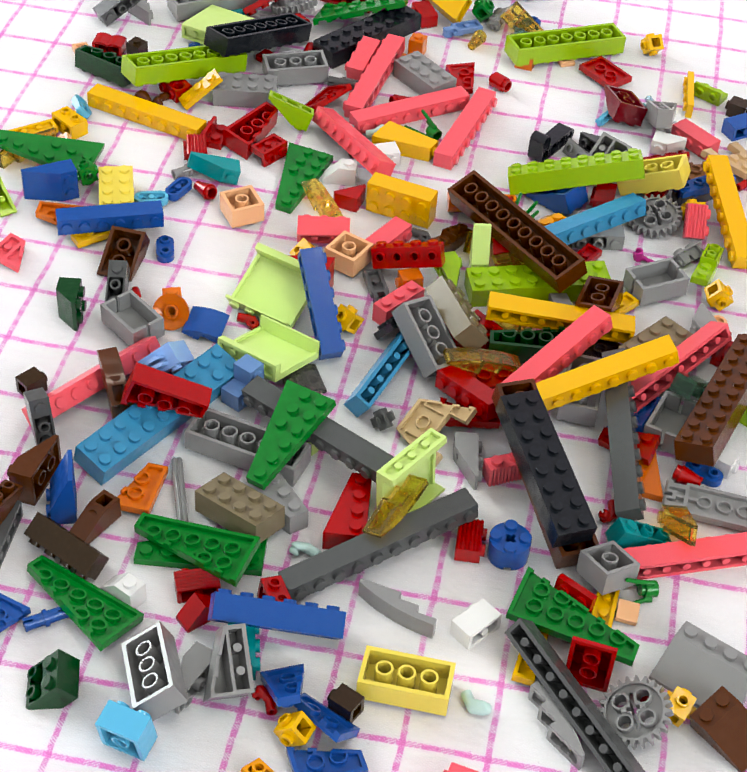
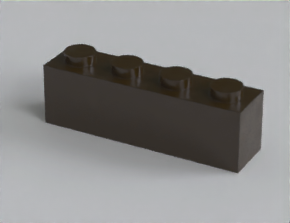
[24,512,109,580]

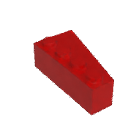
[222,101,278,160]
[120,362,212,418]
[322,473,372,549]

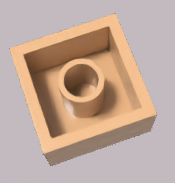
[220,185,264,228]
[324,230,374,278]

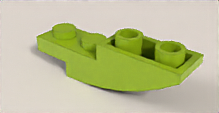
[690,244,725,287]

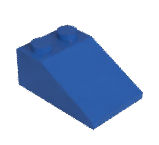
[21,159,79,201]
[526,186,589,215]
[46,450,77,525]

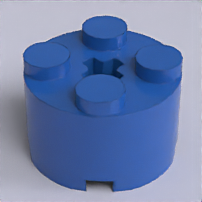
[487,519,532,570]

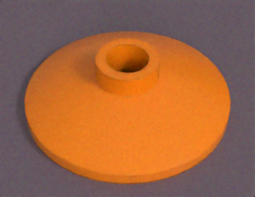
[153,293,189,330]

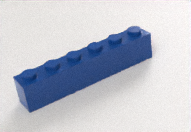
[55,200,164,236]
[298,246,346,360]
[207,589,346,640]

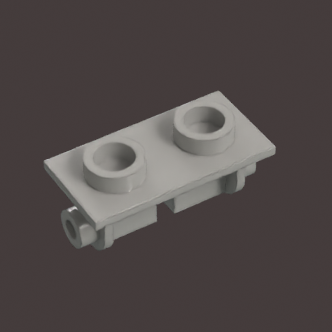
[486,7,508,31]
[562,138,589,158]
[672,240,704,267]

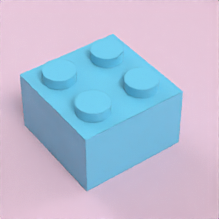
[95,700,158,761]

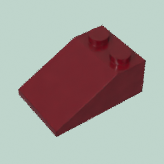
[604,84,648,127]

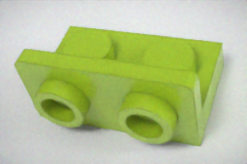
[694,81,728,106]

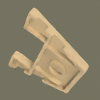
[700,142,747,179]
[396,398,477,467]

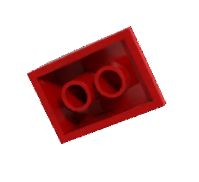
[566,636,618,692]

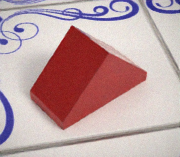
[333,184,366,213]
[176,592,211,633]

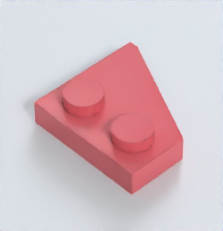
[0,233,26,273]

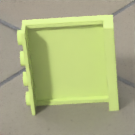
[182,5,255,45]
[225,242,307,328]
[217,315,320,382]
[376,428,447,527]

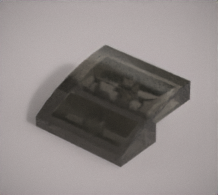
[281,364,327,394]

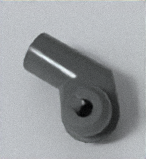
[411,228,431,242]

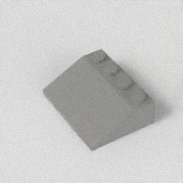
[649,621,747,708]

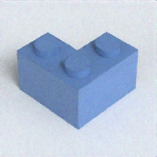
[221,354,264,412]

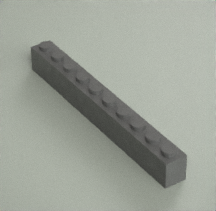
[602,348,647,521]
[241,375,394,483]
[278,488,478,600]
[505,618,645,772]

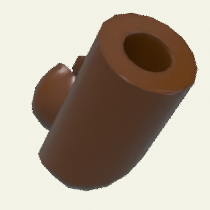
[152,92,170,105]

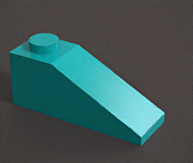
[187,151,241,185]

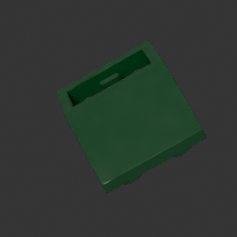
[56,277,87,331]
[26,649,80,710]

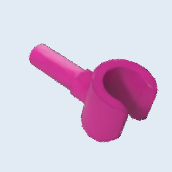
[633,248,654,263]

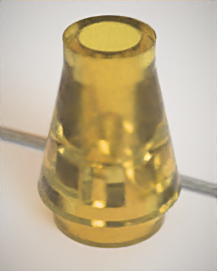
[468,30,487,50]

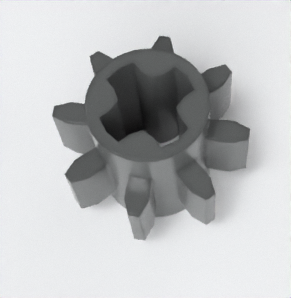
[370,407,396,431]

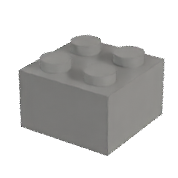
[576,540,640,595]

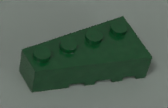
[75,45,131,87]
[487,326,565,363]

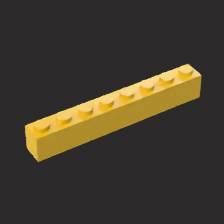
[87,83,207,140]
[703,155,747,269]
[486,291,635,343]
[536,334,679,411]

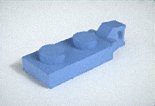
[442,19,483,38]

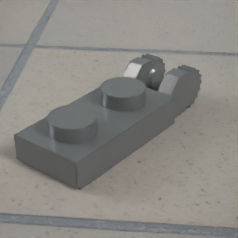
[363,269,389,303]

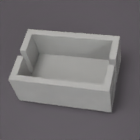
[623,257,690,306]
[100,289,165,346]
[643,390,697,455]

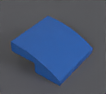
[181,306,230,343]

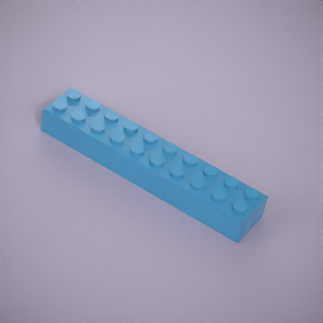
[73,344,236,486]

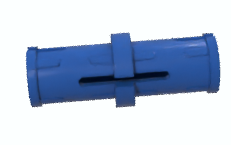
[22,607,69,632]

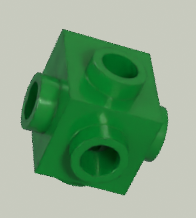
[472,0,495,22]
[73,158,99,186]

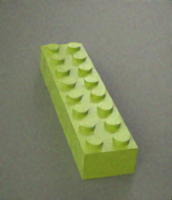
[504,23,626,67]
[121,45,248,87]
[508,148,645,195]
[464,261,611,307]

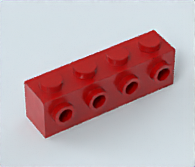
[371,239,445,269]
[435,364,498,421]

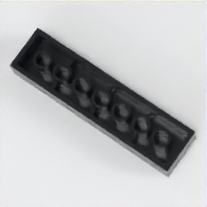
[313,5,421,69]
[204,13,312,57]
[495,389,598,548]

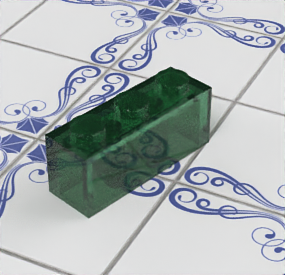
[669,372,709,401]

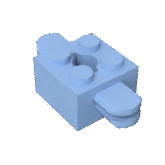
[138,340,195,375]

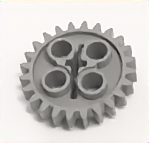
[270,0,318,15]
[629,194,683,239]
[599,675,674,750]

